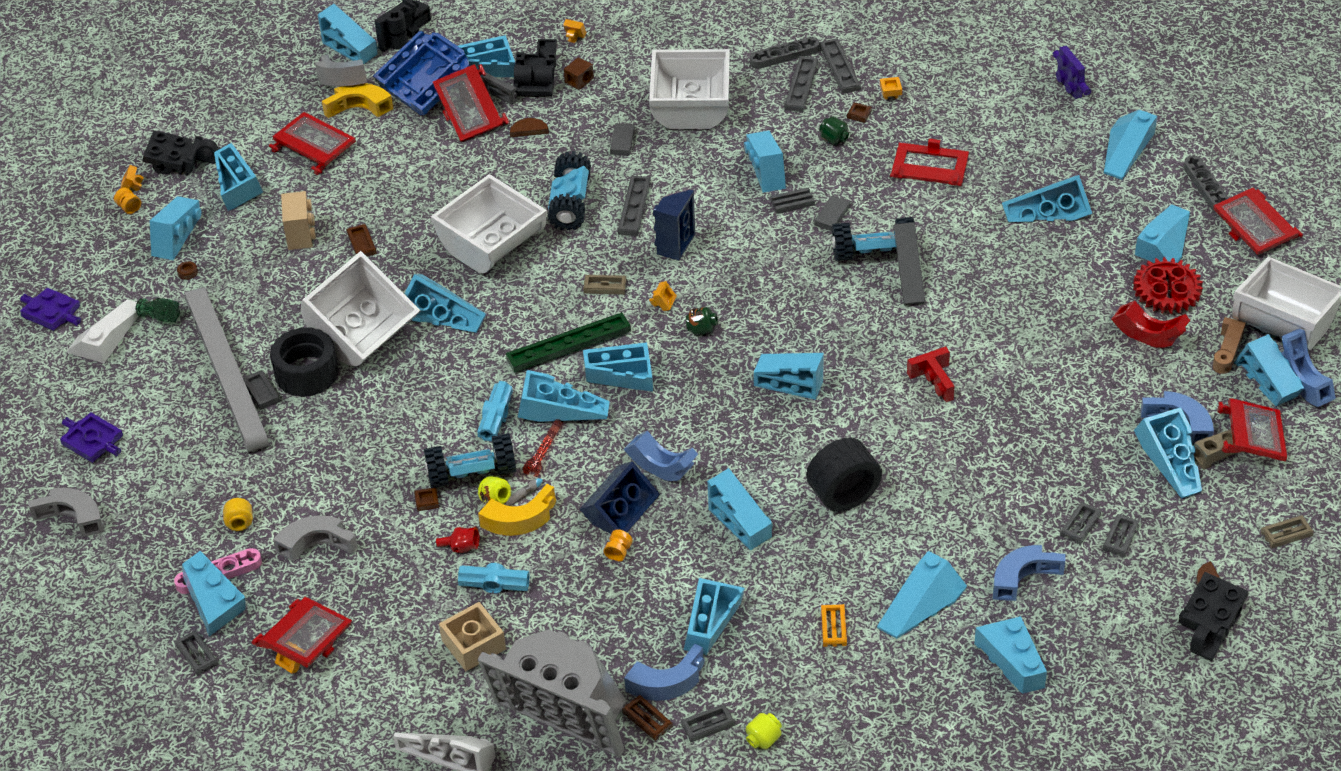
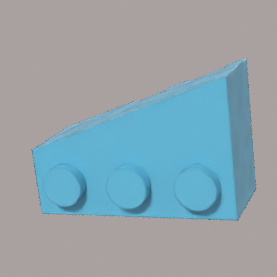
[318,4,378,64]
[458,35,516,77]
[214,143,263,211]
[150,196,201,260]
[583,342,653,392]
[707,468,773,550]
[684,578,745,655]
[974,616,1047,694]

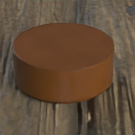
[177,261,198,280]

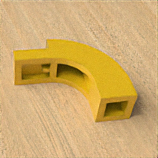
[322,83,393,118]
[478,484,556,536]

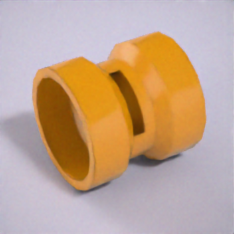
[114,187,142,214]
[603,530,633,562]

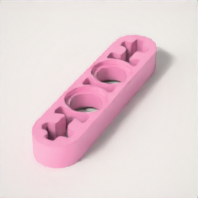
[174,548,262,594]

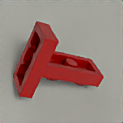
[907,346,955,402]

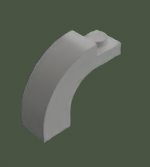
[315,54,367,86]
[28,488,104,537]
[273,516,358,561]

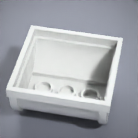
[649,49,730,130]
[431,174,547,273]
[301,251,420,366]
[1232,257,1341,350]

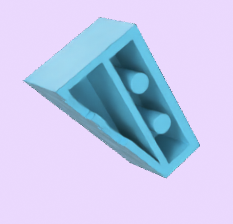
[744,131,786,193]
[1234,334,1304,406]
[754,353,824,400]
[182,551,245,636]

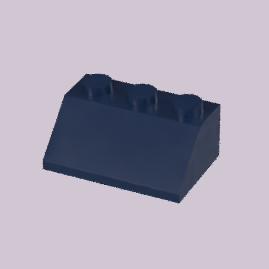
[653,190,696,261]
[580,461,660,534]

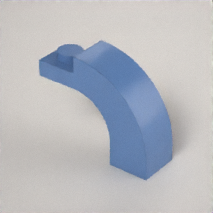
[1281,328,1336,407]
[1140,391,1214,445]
[624,431,698,481]
[993,545,1065,601]
[624,644,705,701]

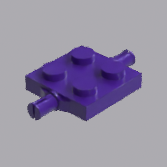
[1052,45,1092,99]
[20,288,81,331]
[60,412,123,463]

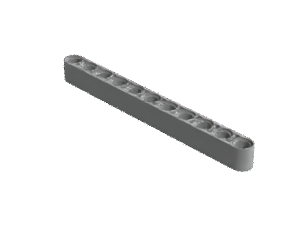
[184,287,269,452]

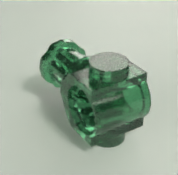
[135,298,180,323]

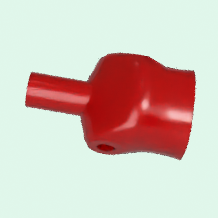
[436,527,480,553]

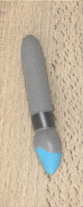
[504,478,543,506]

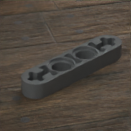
[750,37,819,69]
[1183,155,1229,213]

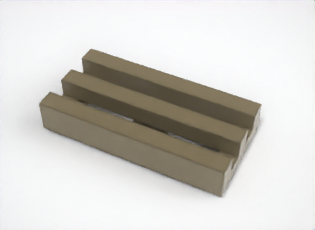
[583,274,627,295]
[1261,515,1314,549]

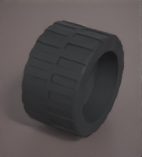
[270,327,339,397]
[806,437,882,512]

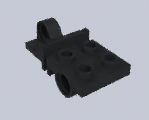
[374,0,431,52]
[514,39,557,97]
[143,130,221,176]
[1179,572,1249,661]

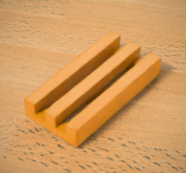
[821,604,847,647]

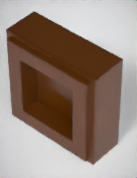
[847,102,872,123]
[414,487,439,512]

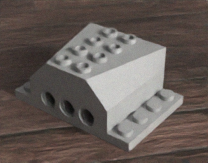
[477,629,626,757]

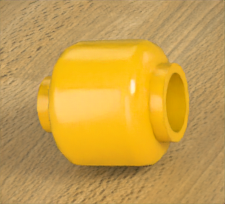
[223,498,253,531]

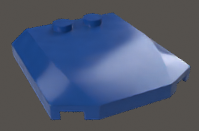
[373,31,470,115]

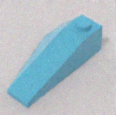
[1104,110,1157,180]
[1002,175,1092,222]
[1135,204,1190,263]
[518,370,610,422]
[1134,407,1202,499]

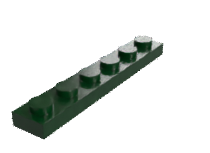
[505,312,631,373]

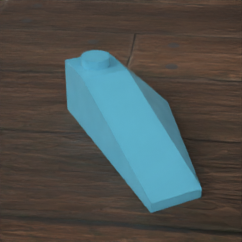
[404,274,486,333]
[877,551,967,639]

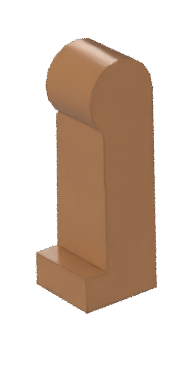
[1213,317,1246,374]

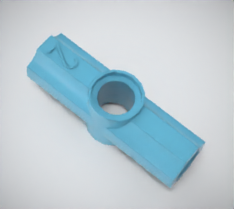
[477,381,513,441]
[458,563,530,593]

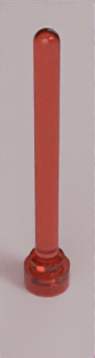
[522,419,564,477]

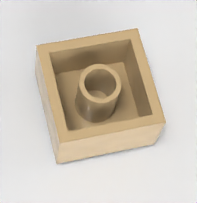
[281,191,316,250]
[439,602,506,671]

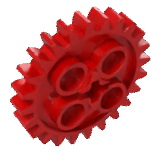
[1133,257,1203,314]

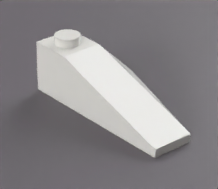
[67,299,146,363]
[393,733,496,771]

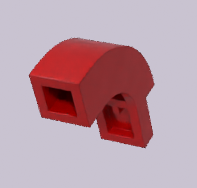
[1111,300,1190,348]

